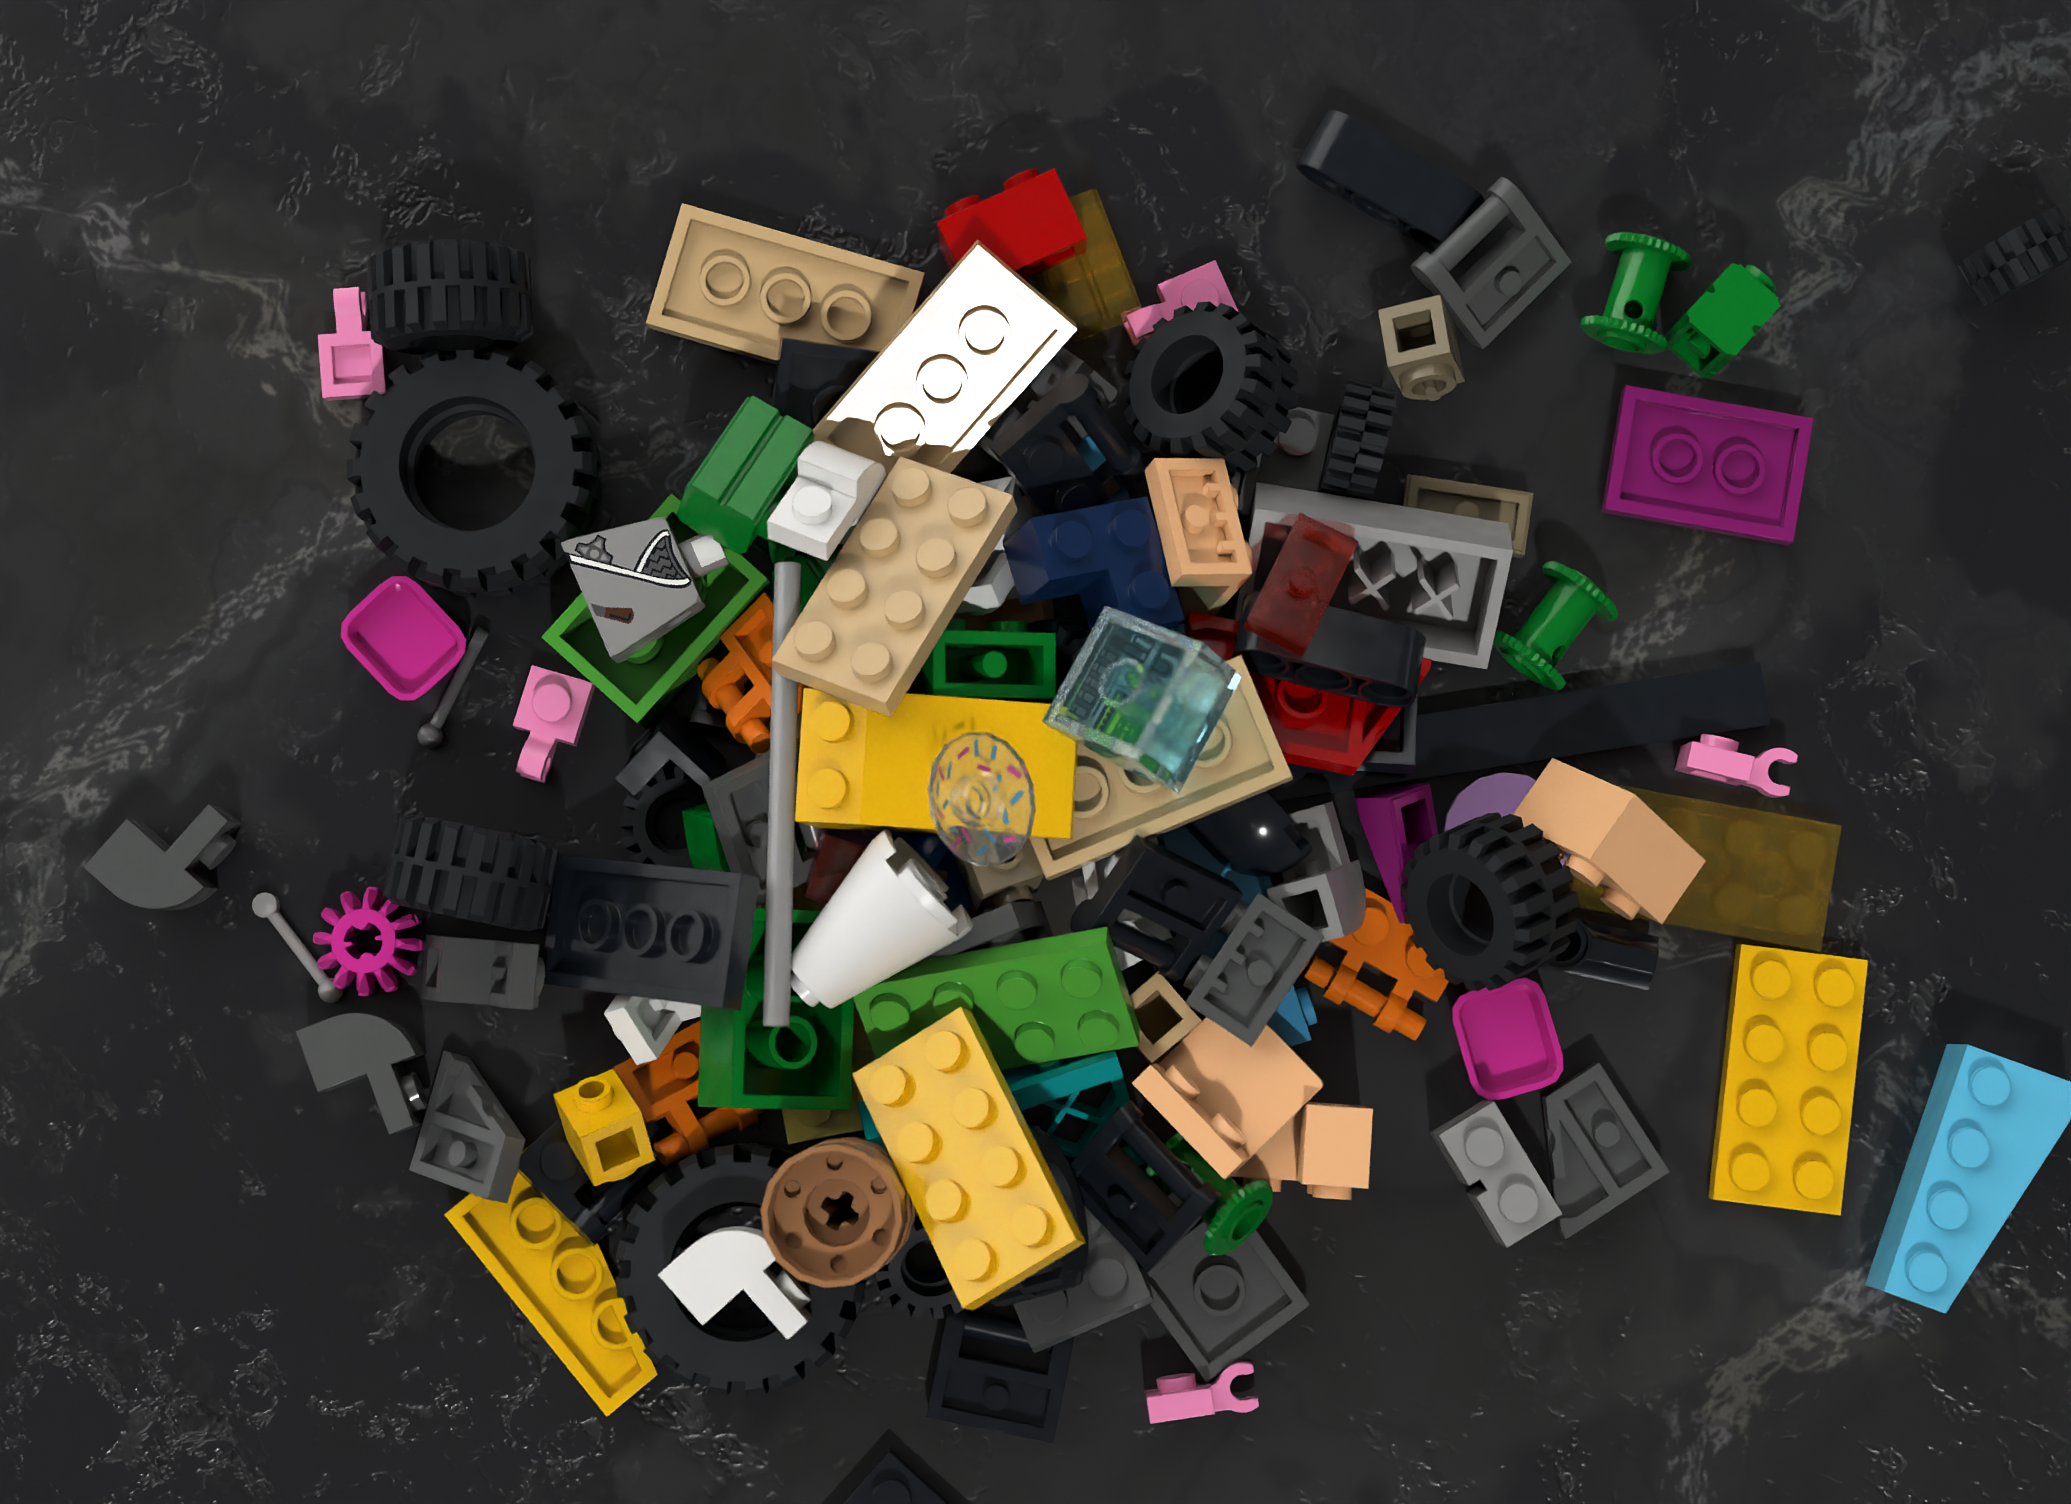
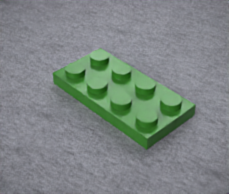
[853,927,1140,1070]

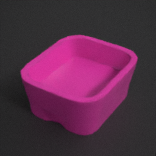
[341,576,467,701]
[1452,978,1564,1101]

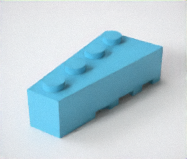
[1865,1044,2071,1314]

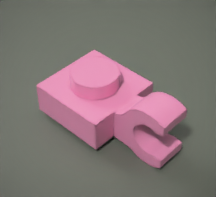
[1123,260,1239,347]
[318,287,389,401]
[513,665,595,784]
[1675,734,1798,798]
[1144,1360,1259,1424]

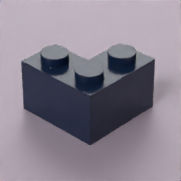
[1003,497,1185,652]

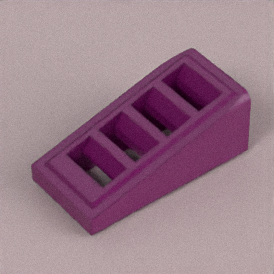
[1355,783,1438,923]

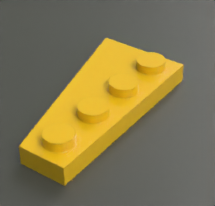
[444,1147,658,1417]

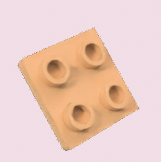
[1144,458,1253,620]
[1132,1017,1324,1179]

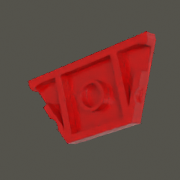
[1184,611,1432,776]

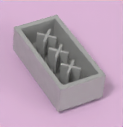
[1233,482,1513,669]

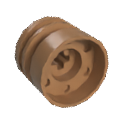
[761,1136,917,1288]

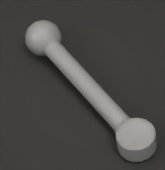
[252,892,343,1003]

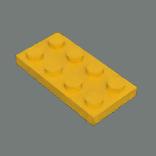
[1708,944,1868,1216]
[852,1007,1086,1310]

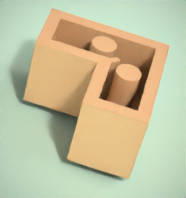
[1513,758,1706,924]
[1232,1102,1373,1200]

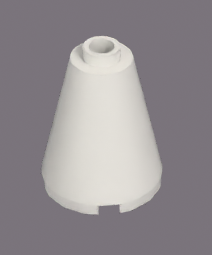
[791,828,973,1009]

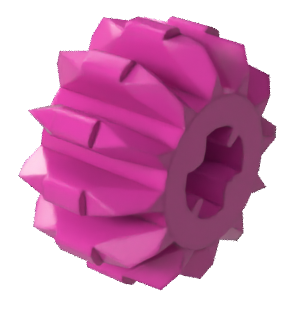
[313,887,426,996]

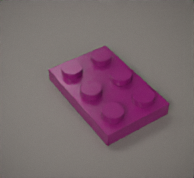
[1601,385,1814,546]

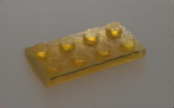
[1569,784,1842,952]

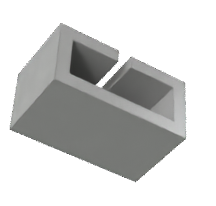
[1430,1100,1562,1248]

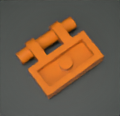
[697,592,815,754]
[1303,888,1449,1041]
[613,1020,768,1166]

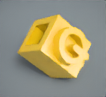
[553,1069,655,1187]

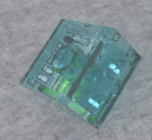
[1042,606,1242,793]

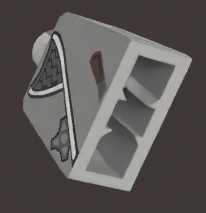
[561,517,729,663]

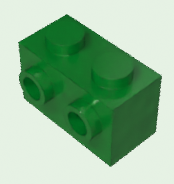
[906,619,1056,702]

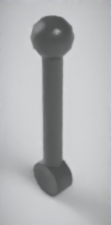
[417,626,490,749]

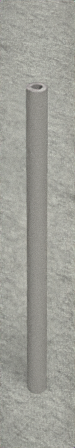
[763,562,801,1027]

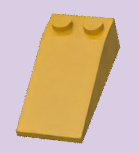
[795,688,1080,840]

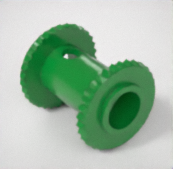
[1580,232,1692,354]
[1493,561,1618,690]
[1145,1132,1273,1256]

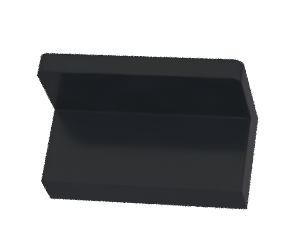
[615,707,725,796]

